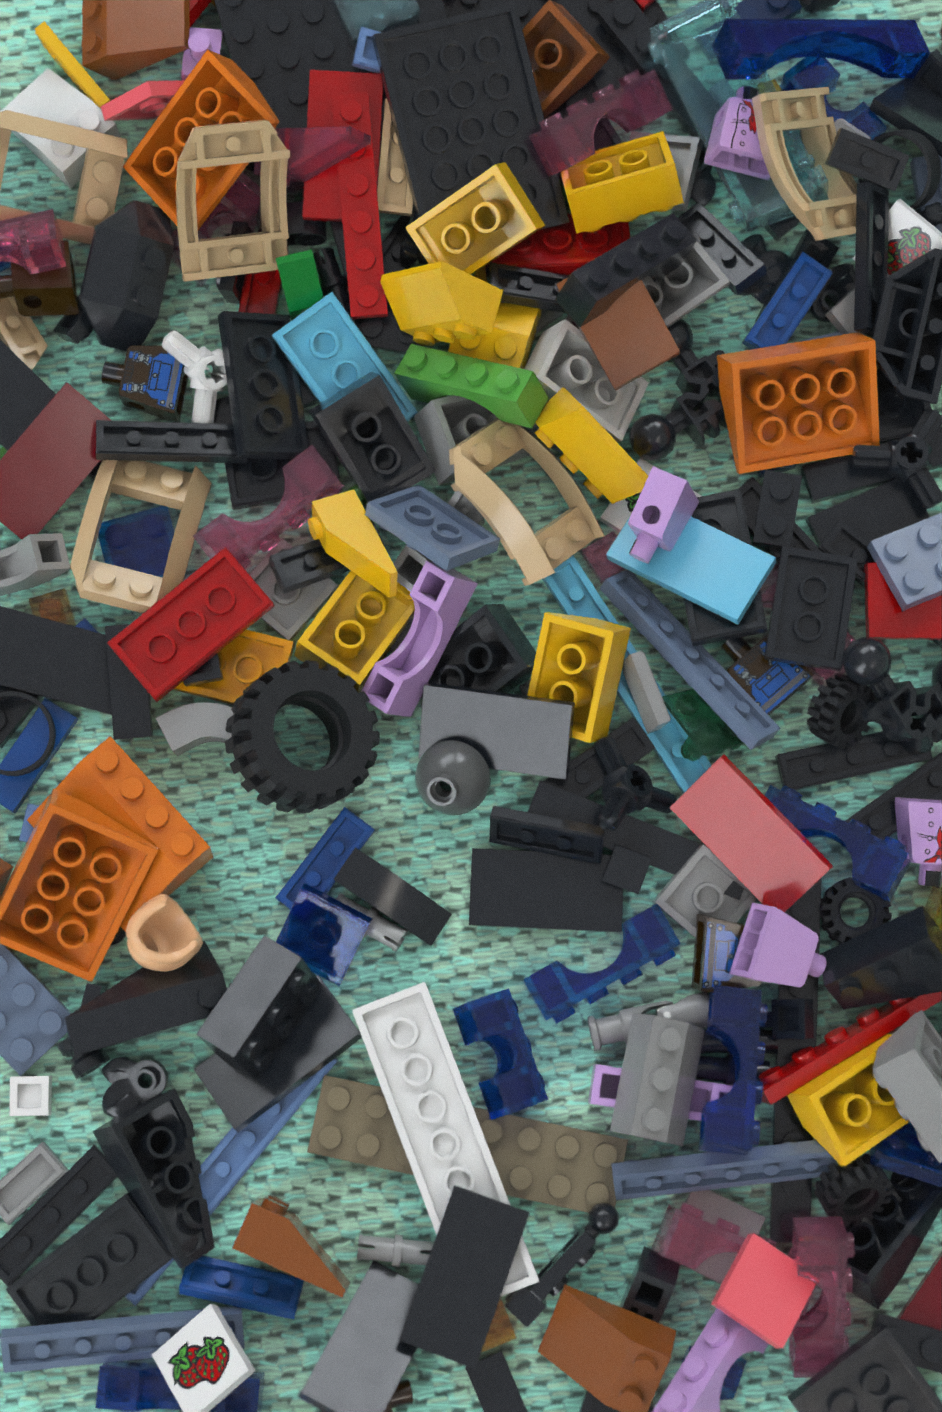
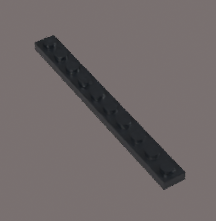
[769,853,822,1244]

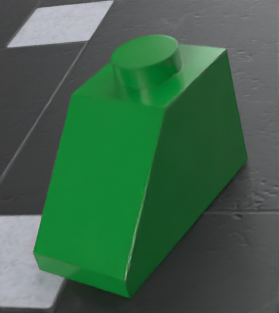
[276,249,323,321]

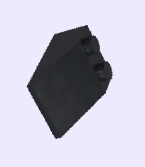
[309,372,436,503]
[421,604,536,700]

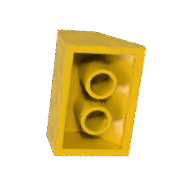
[558,131,684,233]
[380,261,503,347]
[534,387,648,504]
[527,612,631,743]
[787,1034,909,1166]

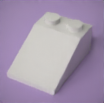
[0,68,121,189]
[524,319,649,443]

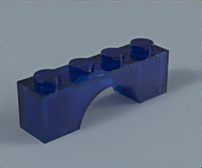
[765,785,911,902]
[523,903,681,1024]
[699,985,767,1156]
[96,1361,265,1412]

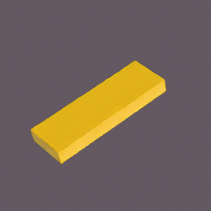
[35,21,110,109]

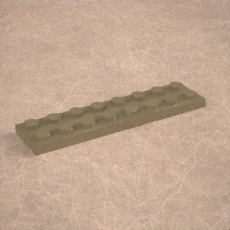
[307,1075,628,1213]

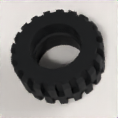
[225,660,380,813]

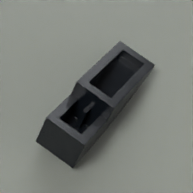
[334,847,452,946]

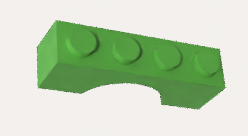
[394,344,549,428]

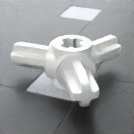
[162,330,227,423]

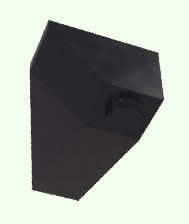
[64,941,227,1056]
[93,1088,215,1269]
[805,1150,942,1309]

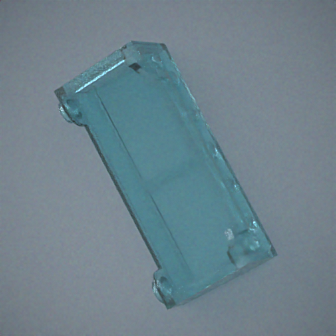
[647,0,828,232]

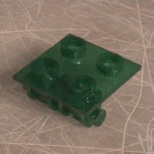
[662,689,745,761]

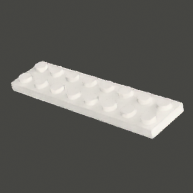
[352,982,539,1297]

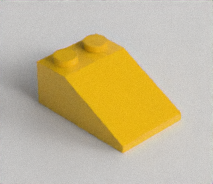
[405,162,546,275]
[448,266,543,369]
[294,571,415,693]

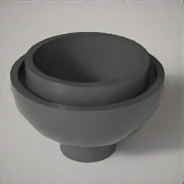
[415,740,491,815]

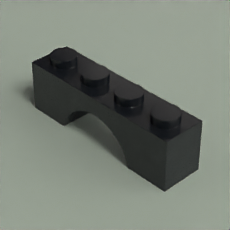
[555,213,698,328]

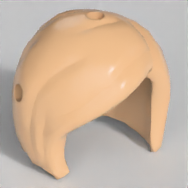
[126,894,203,972]

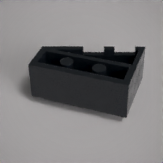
[820,906,942,1010]

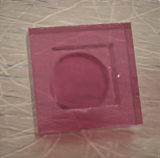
[581,531,625,584]

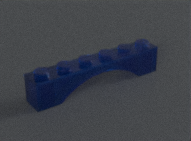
[712,19,930,80]

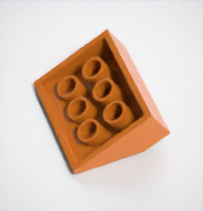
[123,49,280,230]
[717,332,880,474]
[27,736,213,933]
[0,789,158,982]

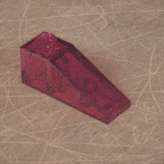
[254,126,371,188]

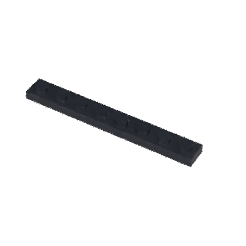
[597,0,801,242]

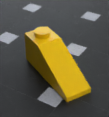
[308,489,398,598]

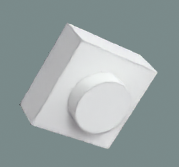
[9,1076,52,1116]

